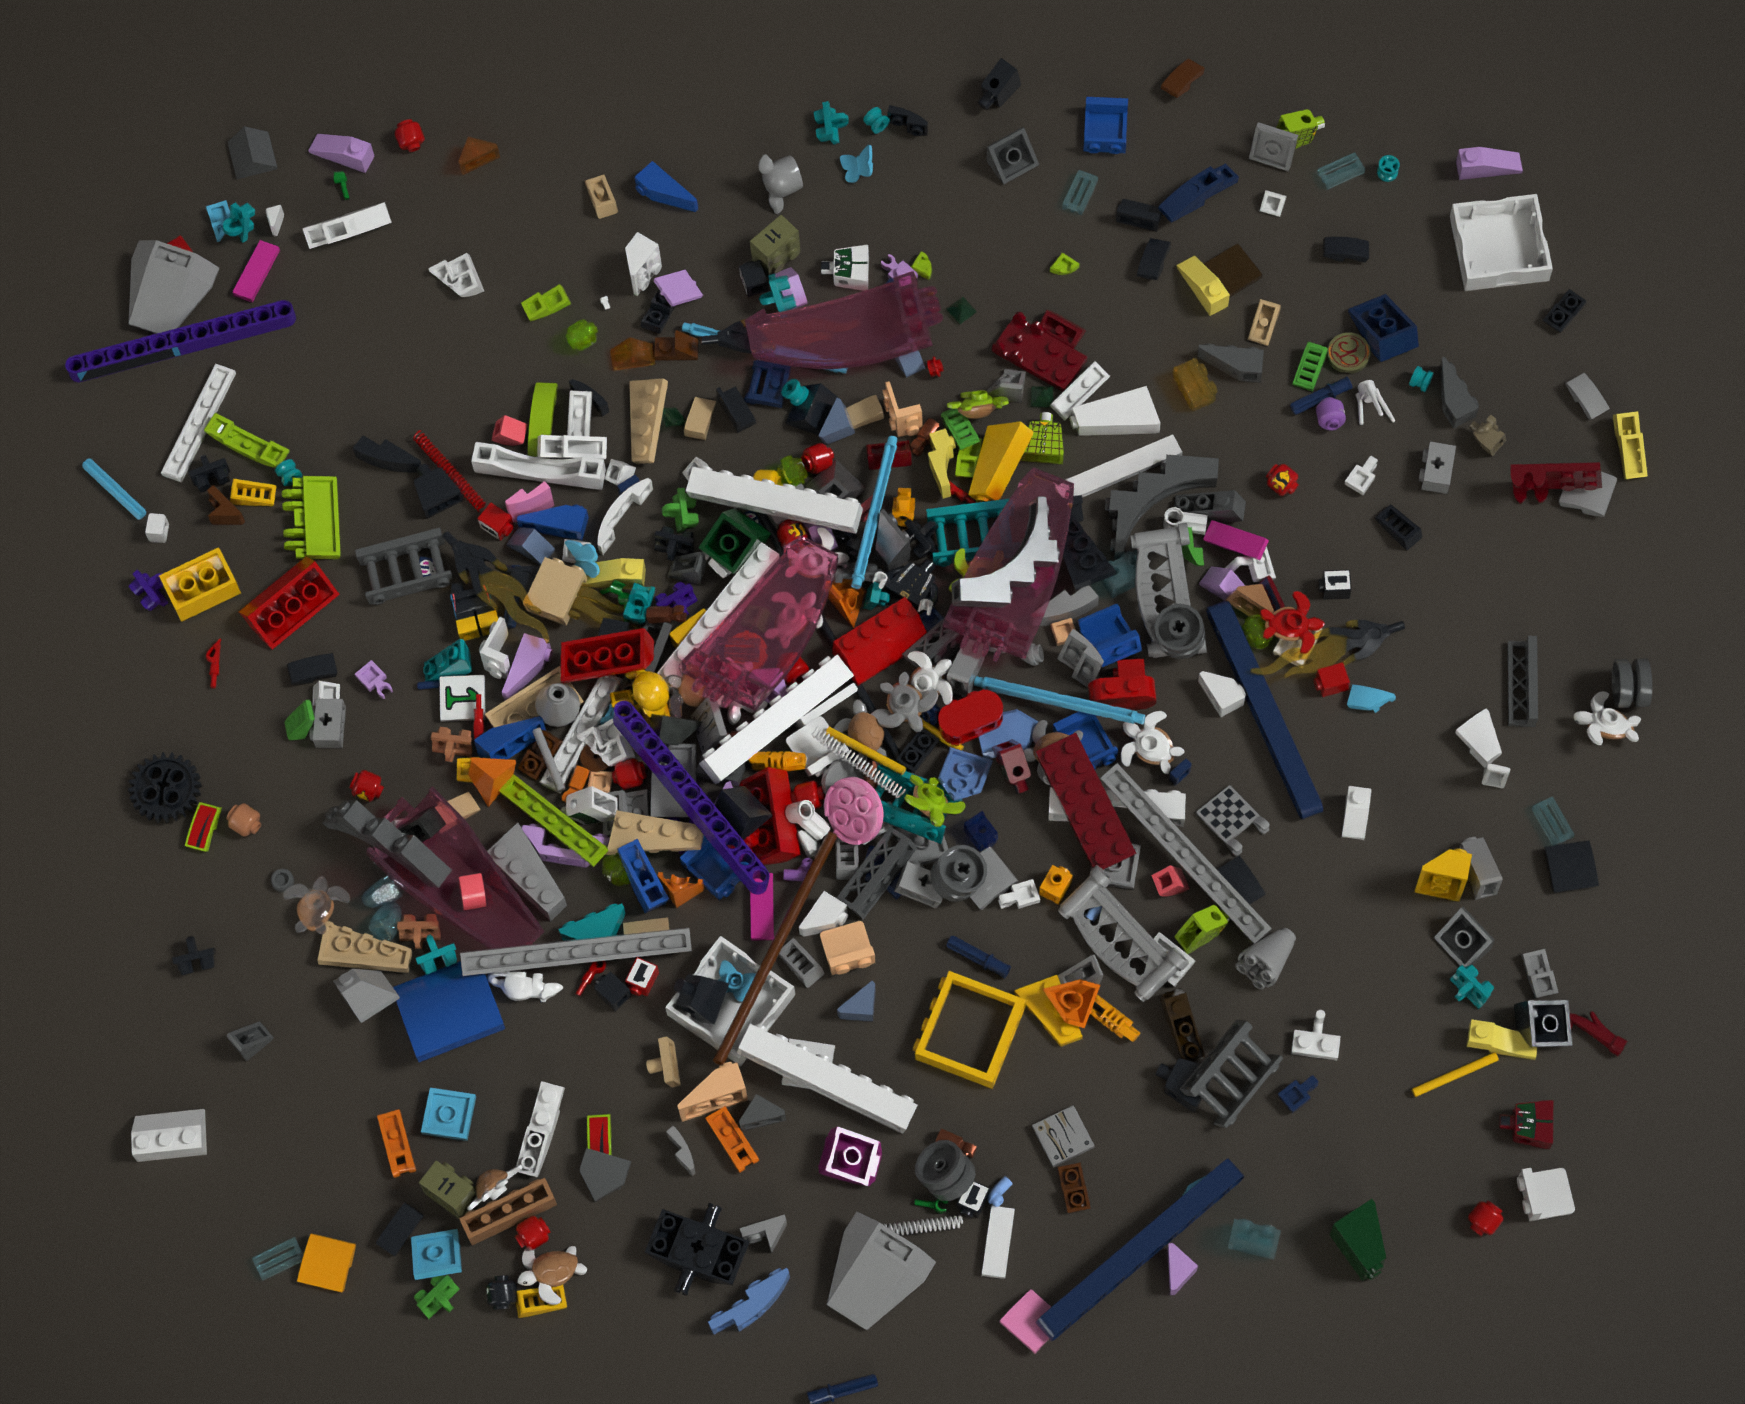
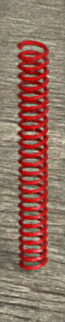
[413,430,486,512]

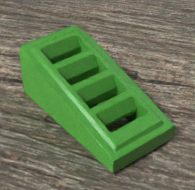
[1292,342,1328,392]
[941,408,980,450]
[284,700,315,740]

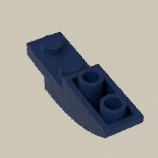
[1158,163,1239,223]

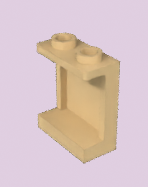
[523,557,587,626]

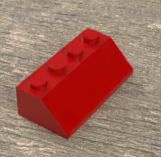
[239,556,339,650]
[832,597,927,686]
[561,628,654,684]
[739,767,801,865]

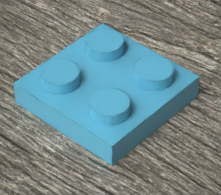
[421,1088,476,1141]
[411,1229,462,1280]

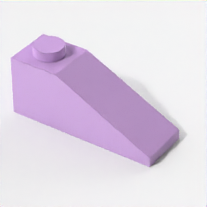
[308,134,374,173]
[1456,147,1523,180]
[502,633,553,701]

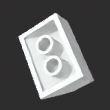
[131,1109,207,1162]

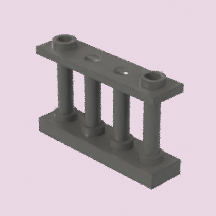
[355,528,455,605]
[1180,1020,1283,1128]

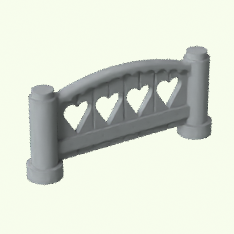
[1130,523,1207,658]
[1058,865,1189,1002]

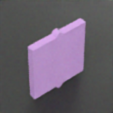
[654,270,703,307]

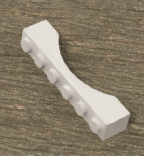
[471,442,606,490]
[1048,787,1186,827]

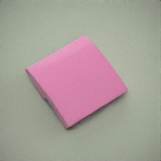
[505,481,554,522]
[1000,1289,1051,1354]

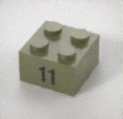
[750,215,800,276]
[419,1161,476,1219]

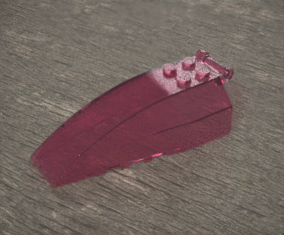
[366,786,545,949]

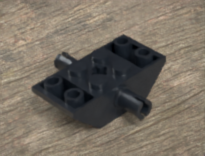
[645,1203,750,1296]

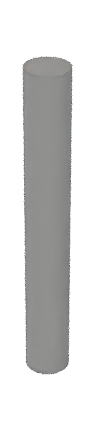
[532,728,566,792]

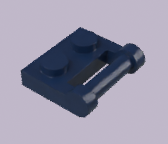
[744,360,791,408]

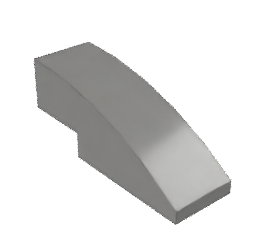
[1030,585,1099,627]

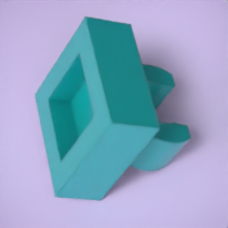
[863,582,890,611]

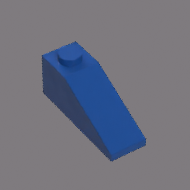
[635,161,698,212]
[517,505,589,541]
[474,716,546,759]
[617,839,669,914]

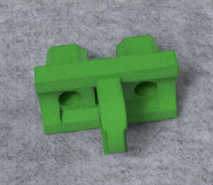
[662,488,699,533]
[414,1275,460,1319]

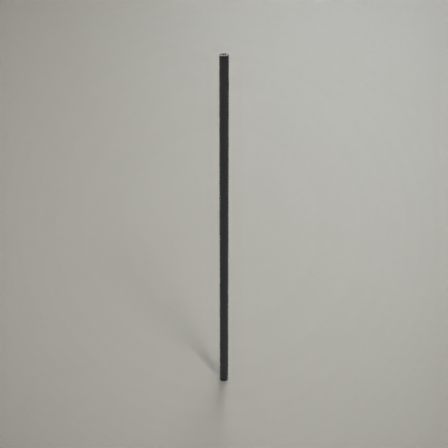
[755,512,913,774]

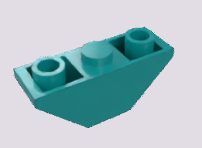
[423,639,472,681]
[559,903,626,941]

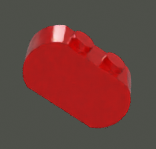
[1088,675,1157,710]
[938,689,1003,746]

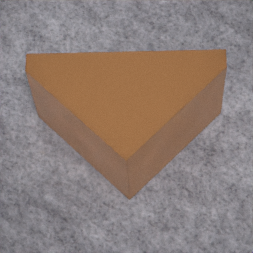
[1225,584,1274,625]

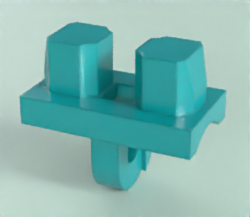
[814,101,849,144]
[222,203,255,243]
[759,274,797,317]
[623,583,656,625]
[415,934,457,975]
[1450,965,1494,1009]

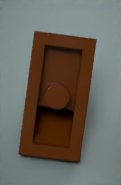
[654,330,698,360]
[207,485,245,525]

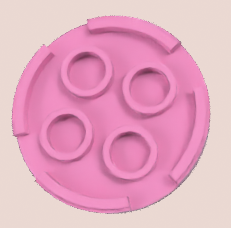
[824,777,883,845]

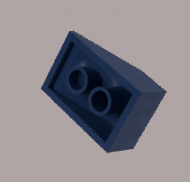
[1348,294,1419,362]

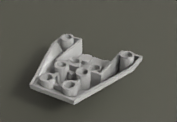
[129,240,219,334]
[827,1211,936,1330]

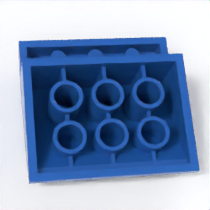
[393,961,506,1062]

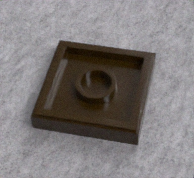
[1204,243,1263,298]

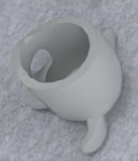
[758,154,803,214]

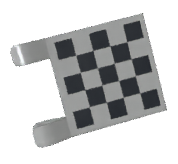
[1196,785,1270,856]

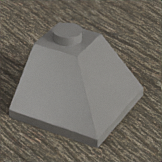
[333,969,400,1023]

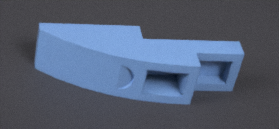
[708,1268,790,1335]

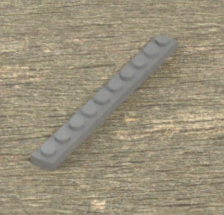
[1100,763,1272,944]
[460,927,692,976]

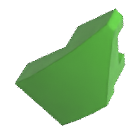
[1181,527,1204,566]

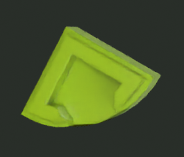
[911,251,932,280]
[1050,253,1080,275]

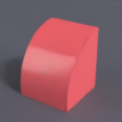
[491,415,528,446]
[1151,865,1189,897]
[459,873,486,910]

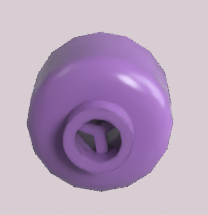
[1316,397,1346,430]

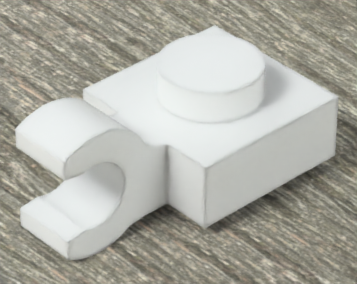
[1345,456,1378,495]
[998,879,1040,909]

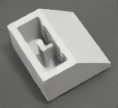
[625,232,662,296]

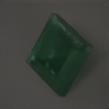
[947,297,977,324]
[1031,386,1053,408]
[662,408,686,427]

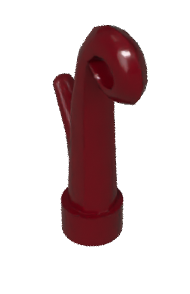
[1570,1011,1628,1057]

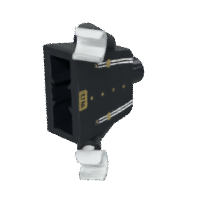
[872,559,938,615]

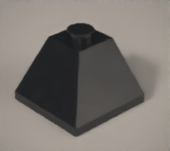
[1514,1000,1573,1047]

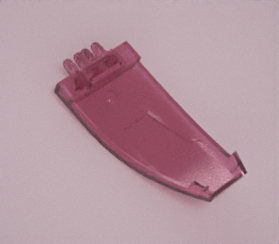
[745,271,943,369]
[943,467,1074,662]
[681,536,838,711]

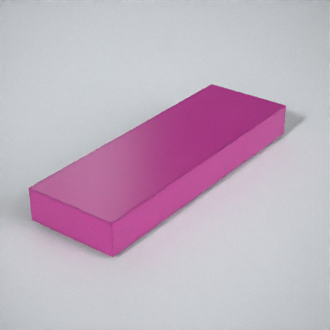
[232,240,280,303]
[1203,520,1269,561]
[750,873,774,941]

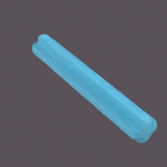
[82,458,146,520]

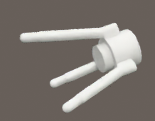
[1355,380,1395,425]

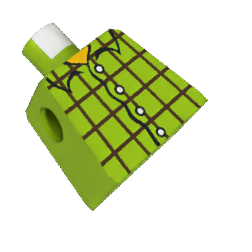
[1276,109,1325,149]
[1022,412,1064,464]
[1174,905,1230,954]

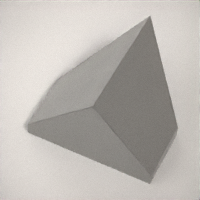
[986,369,1026,403]

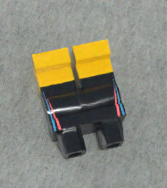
[450,577,498,641]

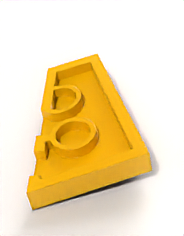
[1014,975,1083,1047]

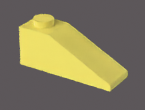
[1176,256,1230,316]
[581,558,646,589]

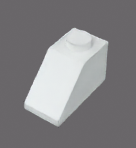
[1198,671,1246,717]
[1342,786,1371,840]
[799,891,848,937]

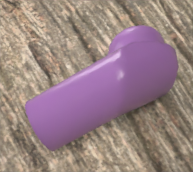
[784,858,813,881]

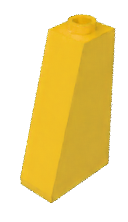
[968,421,1033,503]

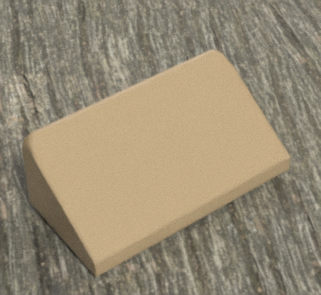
[623,917,669,934]

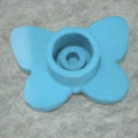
[840,145,873,183]
[565,540,600,578]
[718,960,756,1002]

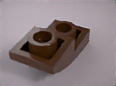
[1161,58,1205,98]
[518,730,563,780]
[1057,1162,1091,1213]

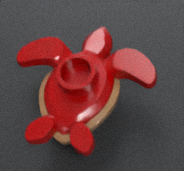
[1260,591,1325,654]

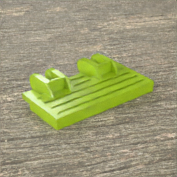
[282,476,341,559]

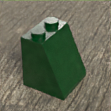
[699,508,771,574]
[1330,1199,1386,1281]

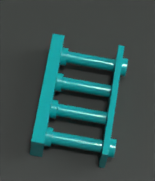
[926,498,1020,567]
[875,763,962,844]

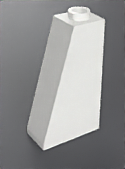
[1069,386,1160,436]

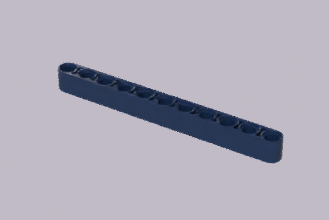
[1206,601,1323,820]
[1036,1158,1245,1341]

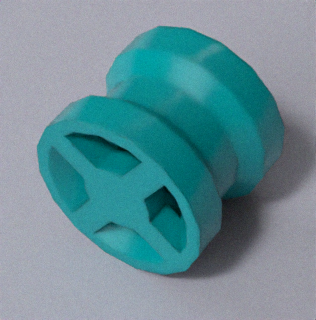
[863,107,890,134]
[1377,155,1400,182]
[1409,366,1434,392]
[781,379,809,406]
[275,459,302,486]

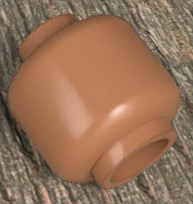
[226,803,261,837]

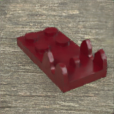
[992,311,1088,392]
[1510,462,1602,504]

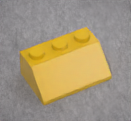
[159,547,241,622]
[1414,849,1472,902]

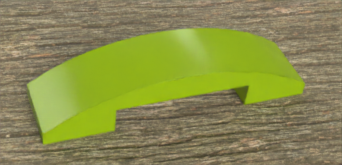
[528,382,558,459]
[204,413,290,468]

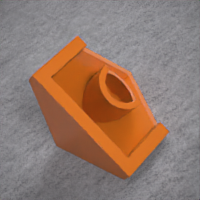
[825,579,866,628]
[468,757,516,807]
[658,872,704,908]
[1043,979,1100,1028]

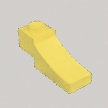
[1613,411,1648,479]
[928,429,956,499]
[1467,1019,1537,1060]

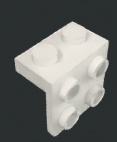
[479,617,511,679]
[786,716,849,777]
[1517,1168,1575,1221]

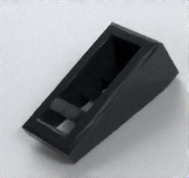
[1375,504,1422,550]

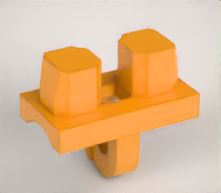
[892,488,915,527]

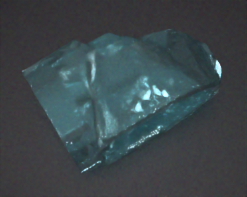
[361,875,402,908]
[369,902,402,941]

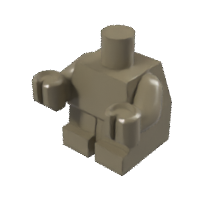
[1469,415,1507,457]

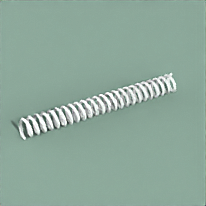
[810,726,906,798]
[884,1214,963,1235]

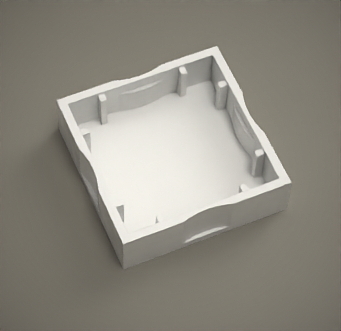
[1450,194,1553,291]
[665,936,795,1066]

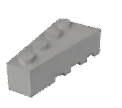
[485,823,567,921]

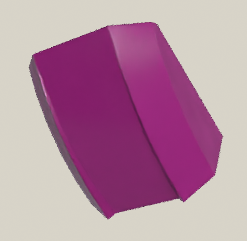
[818,1126,882,1186]

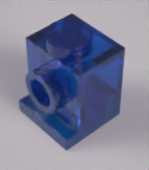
[964,811,998,851]

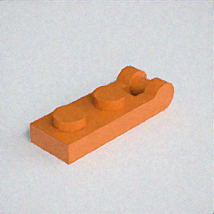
[705,1106,759,1173]
[377,1109,416,1178]

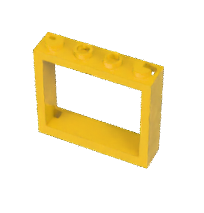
[913,971,1026,1089]

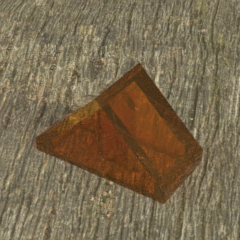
[458,137,500,175]
[610,337,656,371]

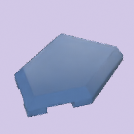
[978,709,1038,759]
[938,747,993,801]

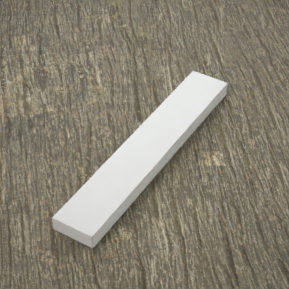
[161,363,236,482]
[1055,435,1182,498]
[540,675,623,794]

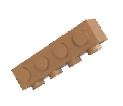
[459,1178,557,1246]

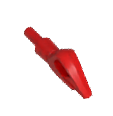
[949,481,976,504]
[206,639,221,689]
[474,694,484,739]
[576,960,606,996]

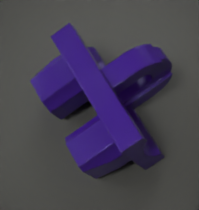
[129,570,169,611]
[655,582,698,616]

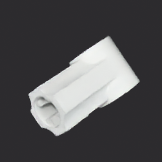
[1163,507,1208,535]
[785,800,830,840]

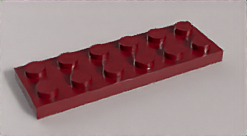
[1035,733,1137,870]

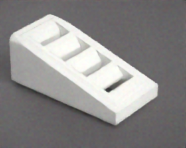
[1482,764,1510,789]

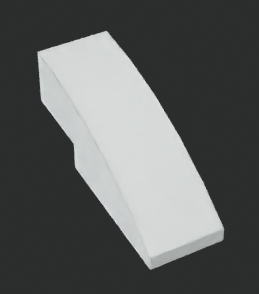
[537,435,607,459]

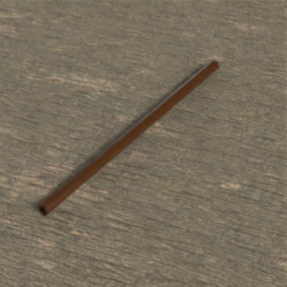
[713,832,837,1066]

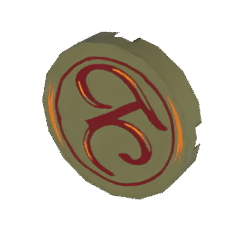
[1327,332,1371,374]

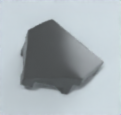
[579,1148,631,1202]

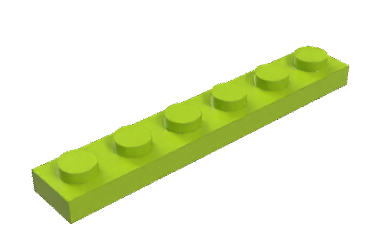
[499,774,609,867]

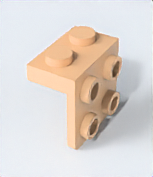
[882,381,923,437]
[820,921,875,975]

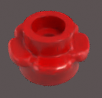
[927,356,944,377]

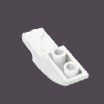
[303,202,391,249]
[516,1081,565,1177]

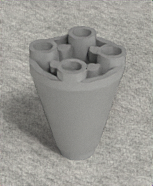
[535,683,580,727]
[1236,928,1296,990]

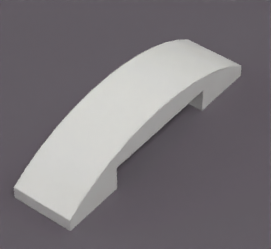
[597,478,653,555]

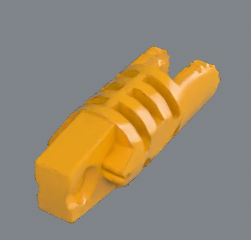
[748,751,807,771]
[1090,994,1141,1042]

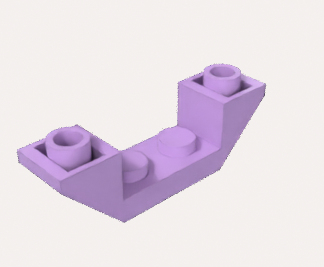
[522,824,610,868]

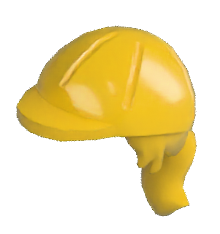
[625,670,669,718]

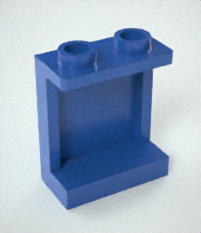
[1083,97,1128,154]
[1078,604,1142,667]
[1053,712,1118,770]
[680,829,749,901]

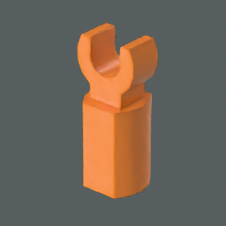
[562,765,590,803]

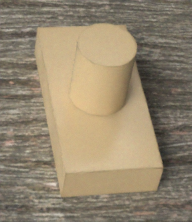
[646,1036,681,1088]

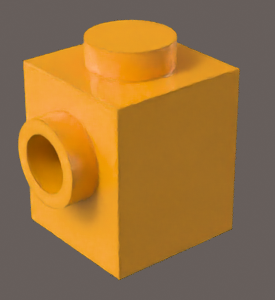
[1039,865,1073,905]

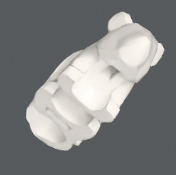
[487,971,563,1002]

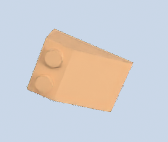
[677,1062,748,1122]

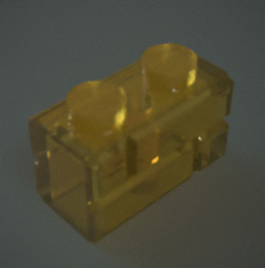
[1173,358,1218,411]

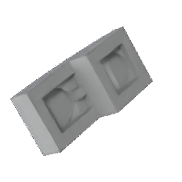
[1565,373,1610,420]
[1521,949,1559,998]
[666,1126,696,1176]

